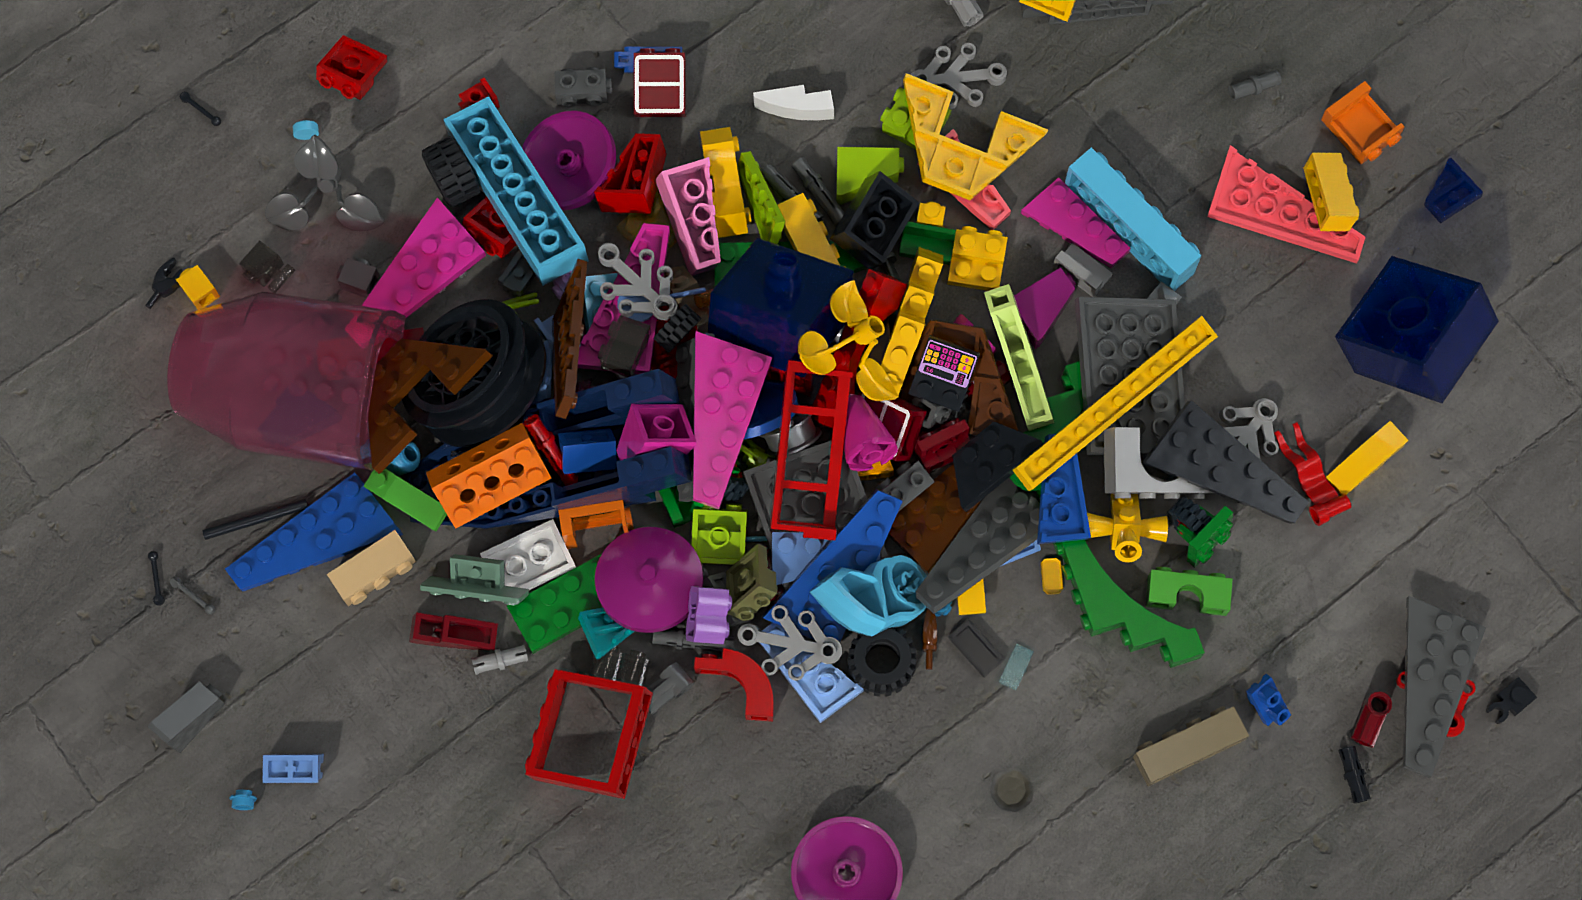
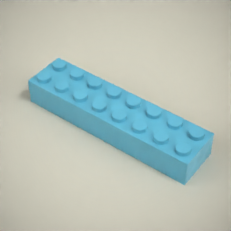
[443,96,589,285]

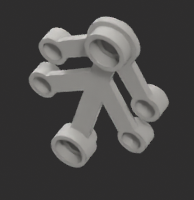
[911,43,1007,110]
[598,243,678,320]
[1219,398,1279,460]
[738,605,842,681]

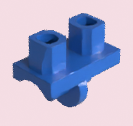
[1246,674,1291,726]

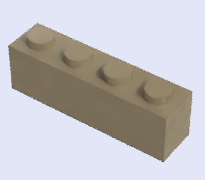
[1133,706,1249,786]

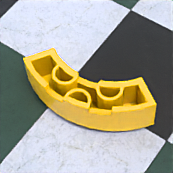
[700,127,752,238]

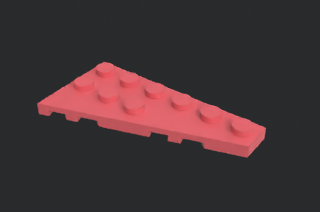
[1207,145,1365,264]

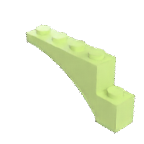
[984,284,1054,431]

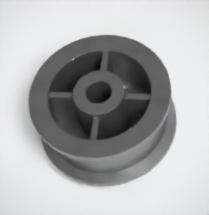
[760,405,822,458]

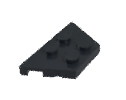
[952,422,1044,512]

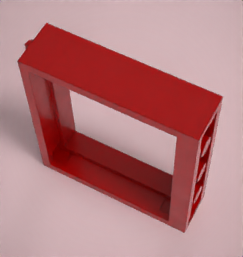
[525,669,653,799]

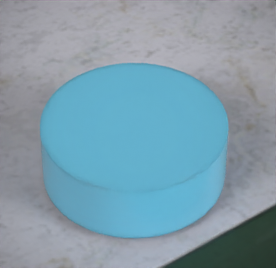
[292,120,319,140]

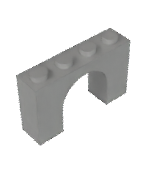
[1104,427,1213,499]

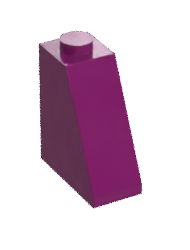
[1014,267,1076,349]

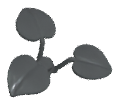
[265,135,384,231]

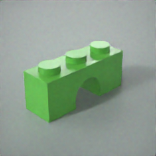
[1146,567,1233,616]

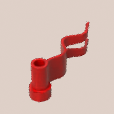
[1274,422,1351,526]

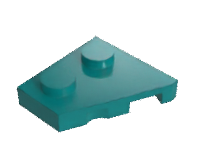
[578,608,635,659]

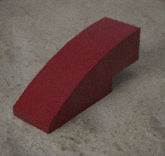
[409,612,498,651]

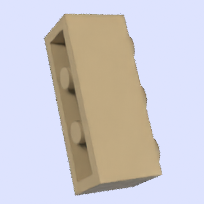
[327,530,416,606]

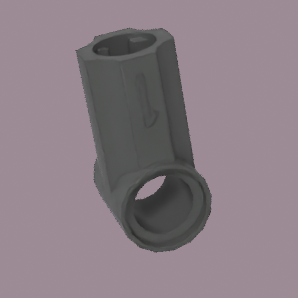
[647,662,694,716]

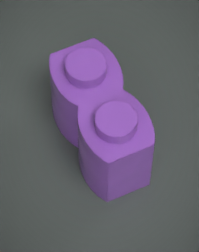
[686,586,732,644]

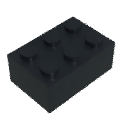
[830,171,919,269]

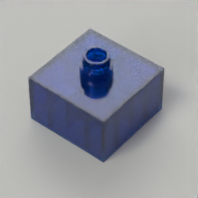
[708,238,854,378]
[1335,256,1499,403]

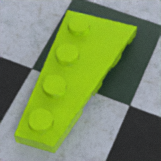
[737,151,785,252]

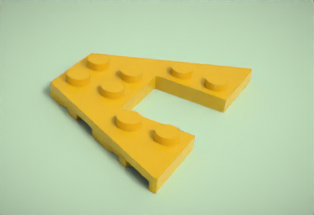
[903,73,1048,200]

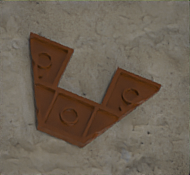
[899,320,1019,435]
[364,338,493,474]

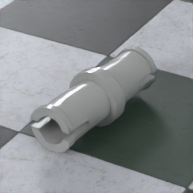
[471,644,528,675]

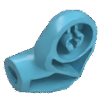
[809,555,927,636]

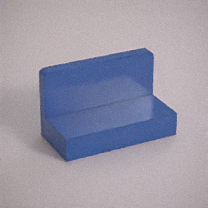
[558,428,616,474]

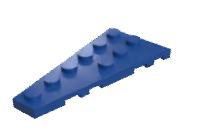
[225,472,403,592]
[762,489,903,647]

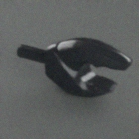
[145,257,183,309]

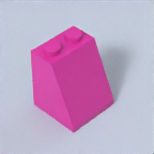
[616,404,696,460]

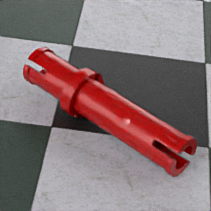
[523,414,579,486]

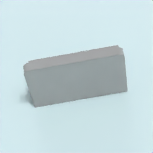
[1053,244,1112,297]

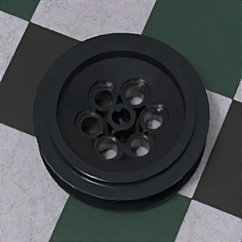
[402,299,546,447]

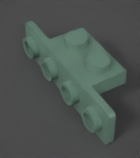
[420,554,529,605]

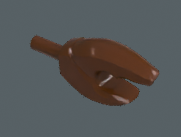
[922,609,937,670]

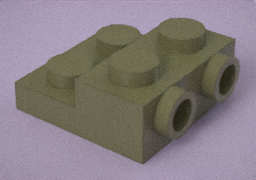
[726,544,778,621]

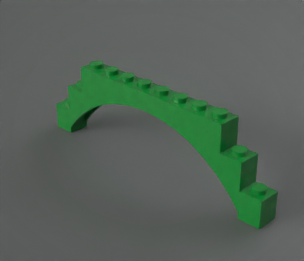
[1023,361,1205,668]

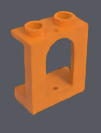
[558,500,634,549]

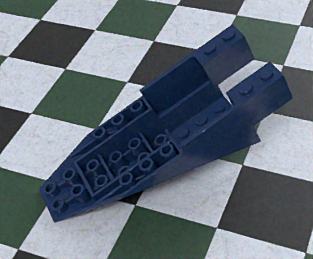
[404,369,692,529]

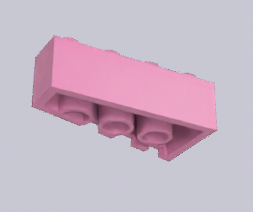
[655,157,721,276]

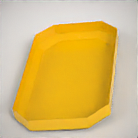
[1040,558,1063,595]

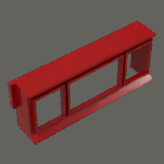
[770,360,853,541]

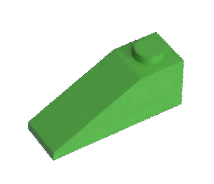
[363,468,447,531]

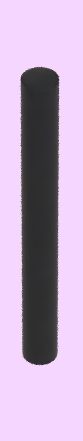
[202,498,309,540]

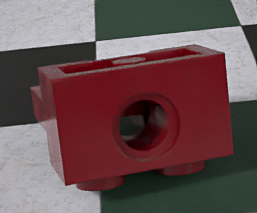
[912,418,970,474]

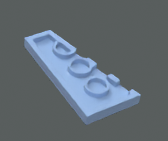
[759,623,864,723]

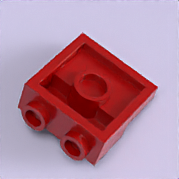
[316,35,387,100]
[462,197,517,258]

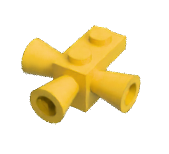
[1087,494,1168,562]

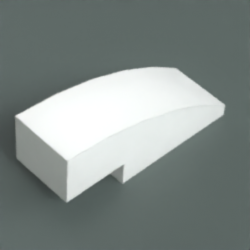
[753,85,834,121]

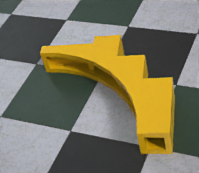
[881,247,943,396]

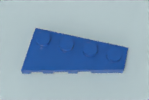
[1037,434,1091,544]

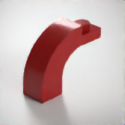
[694,648,774,722]

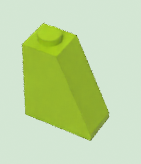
[837,147,904,205]

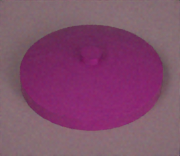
[522,111,616,211]
[595,527,703,633]
[791,816,903,900]

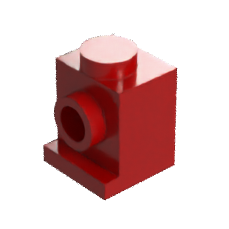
[458,78,500,110]

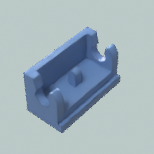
[263,754,324,783]

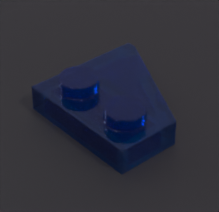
[1424,158,1483,224]

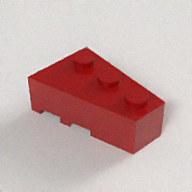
[594,133,667,214]

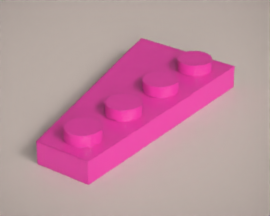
[1021,177,1131,268]

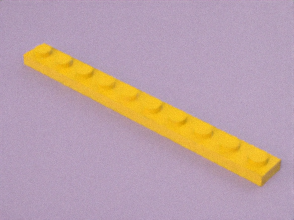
[1013,316,1218,491]

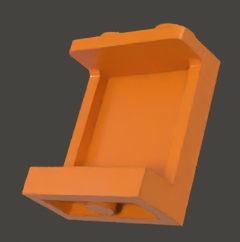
[1321,81,1405,164]

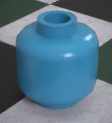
[386,441,420,476]

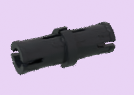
[1338,746,1371,804]

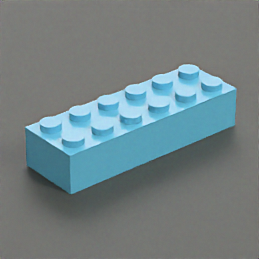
[1065,147,1201,291]

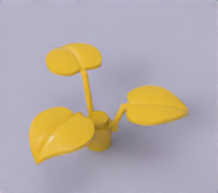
[798,280,899,401]

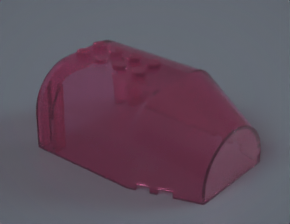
[167,292,406,471]

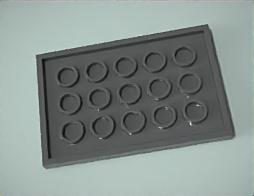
[1075,297,1185,455]
[743,441,888,591]

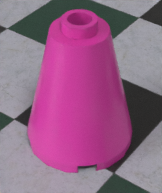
[844,394,898,471]

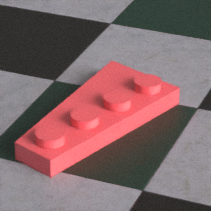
[917,129,1011,230]

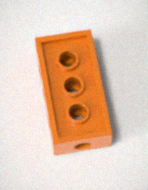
[426,423,552,529]

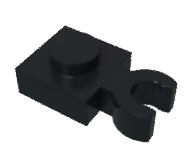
[1486,677,1537,724]

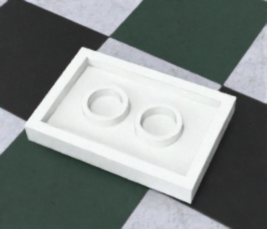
[480,519,576,603]

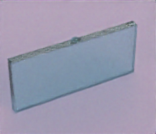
[999,644,1034,690]

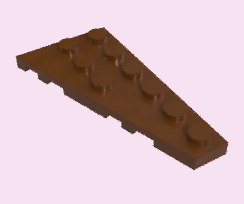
[552,259,587,419]
[888,464,980,575]

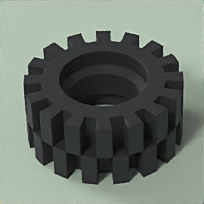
[653,304,701,353]

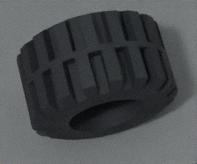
[422,136,480,207]
[848,627,917,697]

